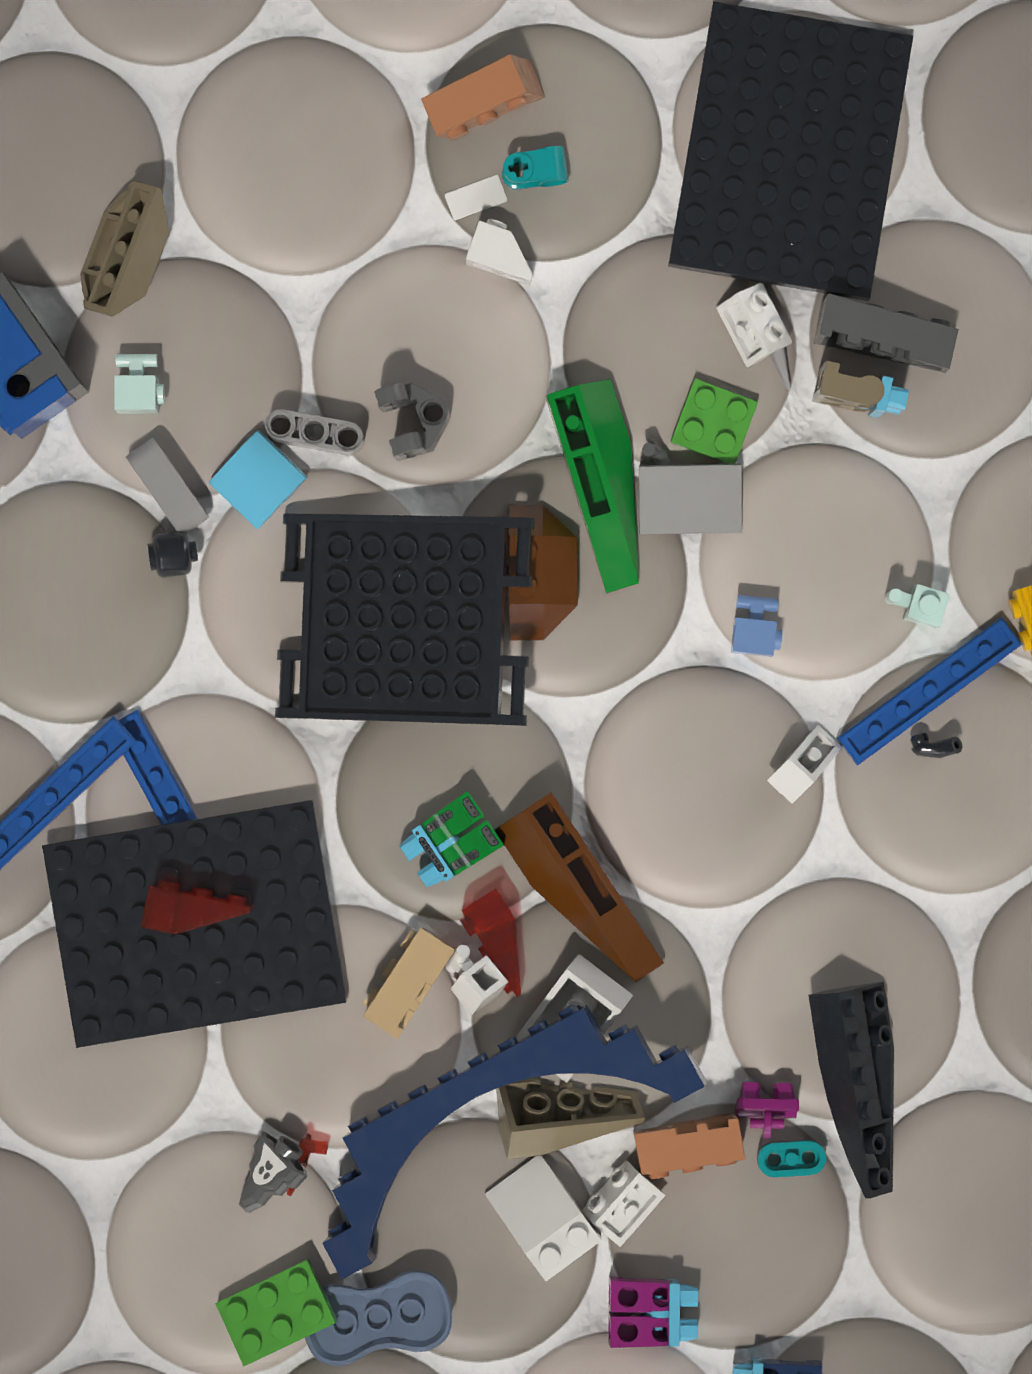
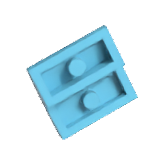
[208,430,308,529]

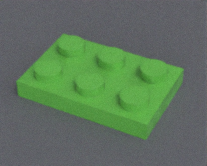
[215,1259,338,1366]

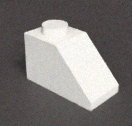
[466,219,532,286]
[767,724,843,803]

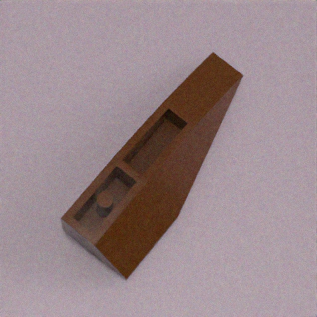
[494,792,664,982]

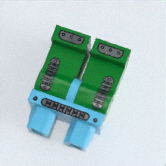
[399,791,504,887]

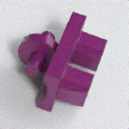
[735,1082,799,1139]

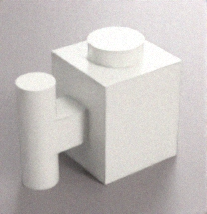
[445,945,508,1015]

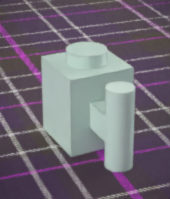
[114,354,165,414]
[885,584,950,629]

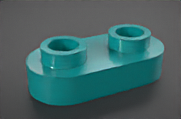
[757,1140,826,1178]

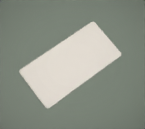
[445,175,507,220]

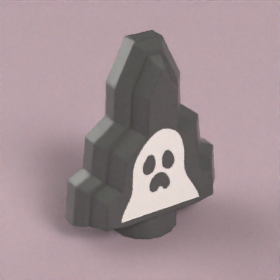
[239,1131,308,1213]

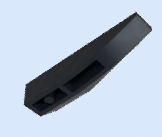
[808,982,894,1199]

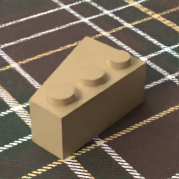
[363,927,455,1039]

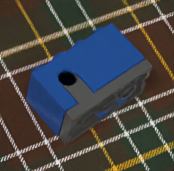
[0,272,89,439]

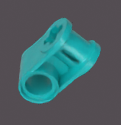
[502,146,569,190]

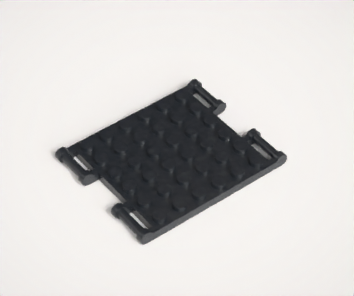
[275,513,535,726]

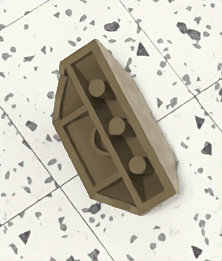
[80,181,170,317]

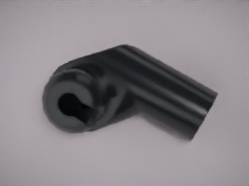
[910,733,963,758]

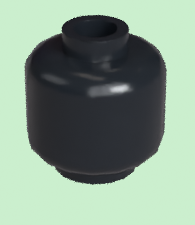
[147,531,198,578]

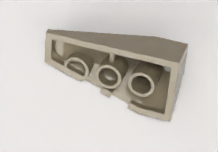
[496,1077,645,1159]

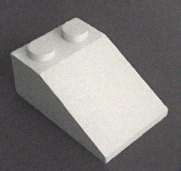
[516,954,633,1083]
[485,1155,602,1281]

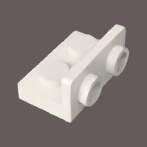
[716,283,792,368]
[582,1160,666,1247]

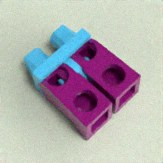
[608,1276,698,1348]

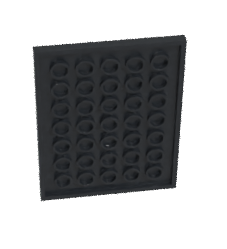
[668,1,914,301]
[42,800,347,1048]

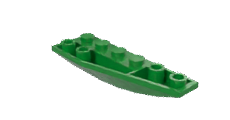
[546,379,639,594]

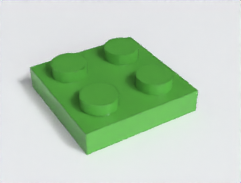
[671,378,758,464]

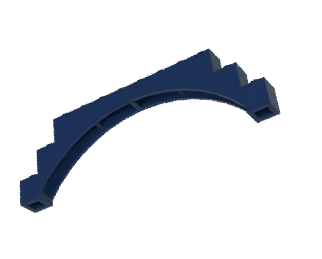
[322,1003,707,1279]

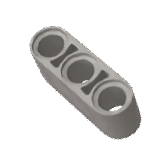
[265,409,364,455]
[125,437,210,534]

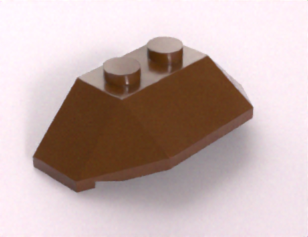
[509,505,578,641]

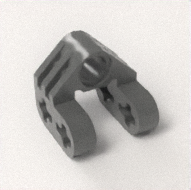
[374,383,451,461]

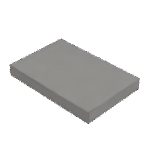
[639,464,742,535]

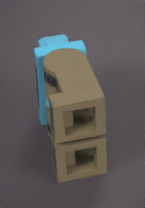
[812,361,909,418]

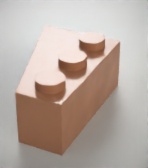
[633,1112,746,1179]

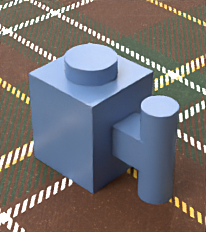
[731,595,782,657]

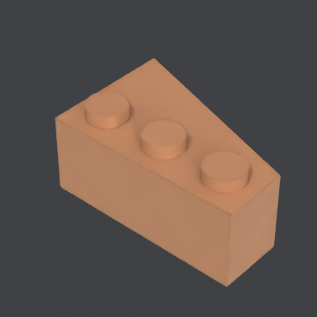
[421,54,545,141]

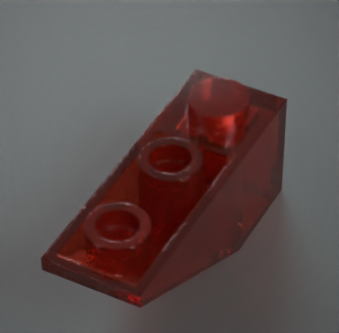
[141,880,254,934]
[459,888,521,997]

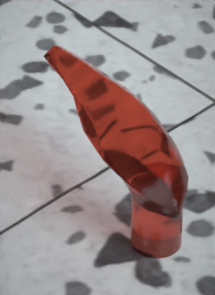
[287,1133,328,1196]

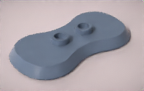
[305,1270,452,1366]

